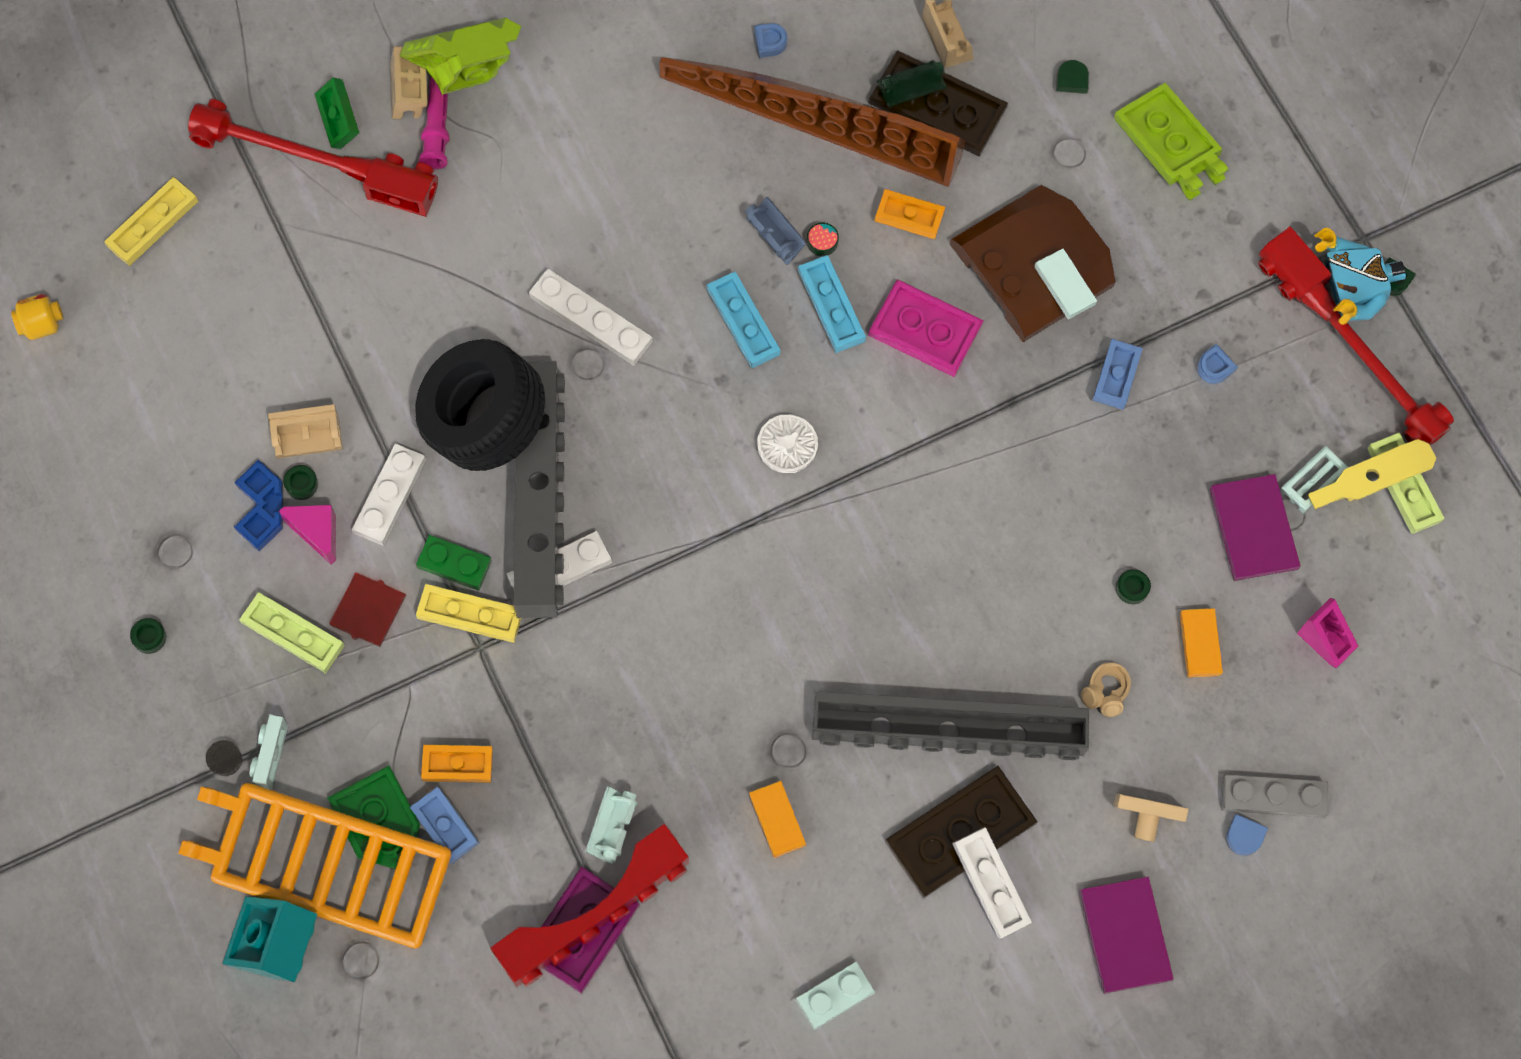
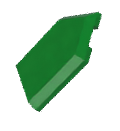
[327,765,421,869]

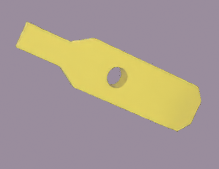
[1308,439,1436,510]

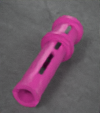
[419,77,450,169]

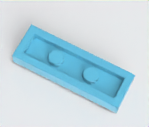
[798,255,866,353]
[707,271,781,369]

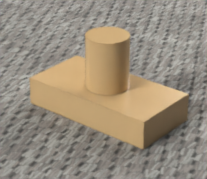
[1114,793,1188,842]

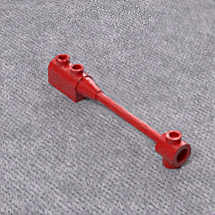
[188,99,438,217]
[1258,226,1454,446]

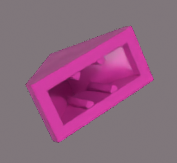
[279,505,336,565]
[1297,598,1358,668]

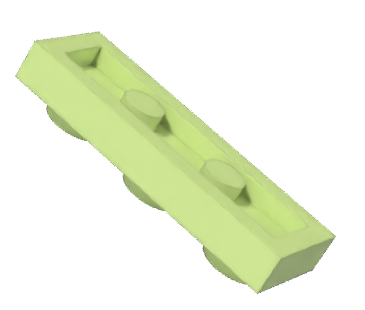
[1367,433,1445,534]
[239,592,345,674]

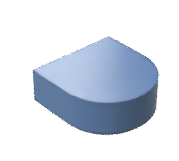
[754,23,787,58]
[1197,344,1238,384]
[1226,814,1268,856]

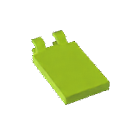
[1114,82,1228,201]

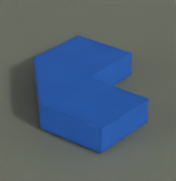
[234,460,283,551]

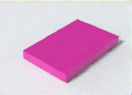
[868,279,984,377]

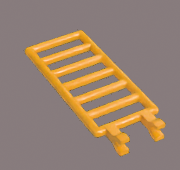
[178,783,452,949]

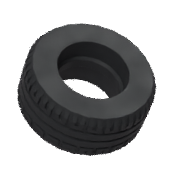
[415,339,545,471]

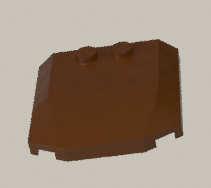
[950,185,1116,342]

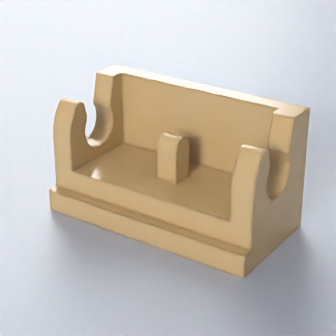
[922,0,974,68]
[390,46,427,119]
[268,404,343,459]

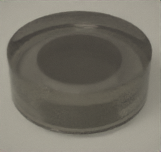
[206,740,242,777]

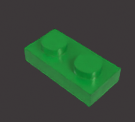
[315,77,360,149]
[416,535,492,591]

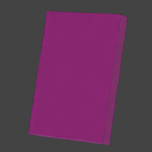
[1210,474,1301,581]
[541,866,640,994]
[1080,877,1174,994]

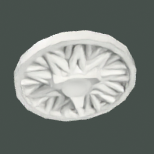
[757,415,818,473]

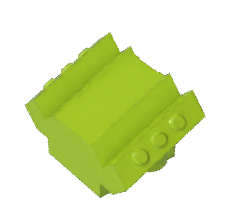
[400,18,522,95]

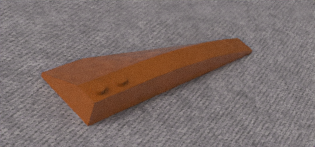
[659,57,965,187]

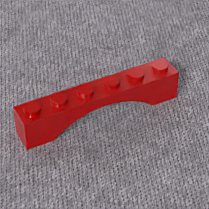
[490,823,689,988]

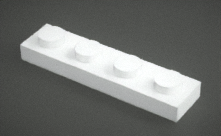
[529,269,653,366]

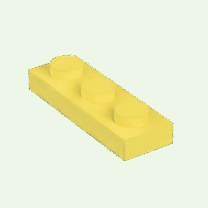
[104,177,198,266]
[416,584,522,643]

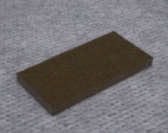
[868,50,1008,157]
[885,766,1038,899]

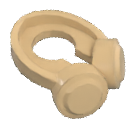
[1081,662,1131,717]

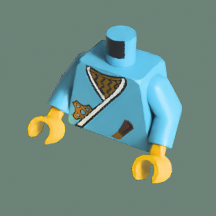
[1314,228,1406,325]

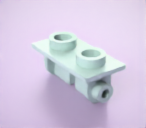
[585,787,638,864]

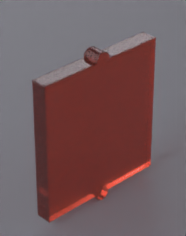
[329,573,406,647]

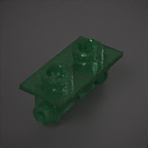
[877,60,947,107]

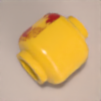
[11,293,64,340]

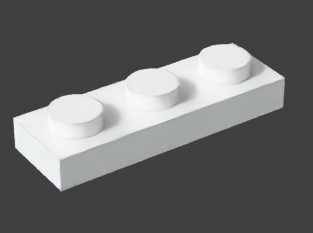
[352,443,426,546]
[506,531,612,590]
[952,827,1032,938]

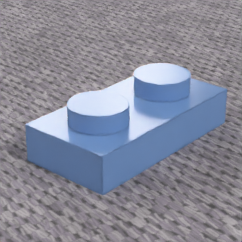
[1093,339,1143,410]
[410,786,480,864]

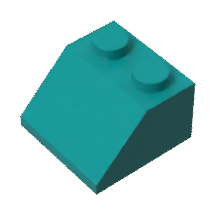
[222,896,318,982]

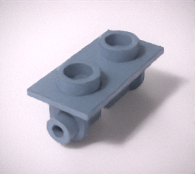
[745,197,807,265]

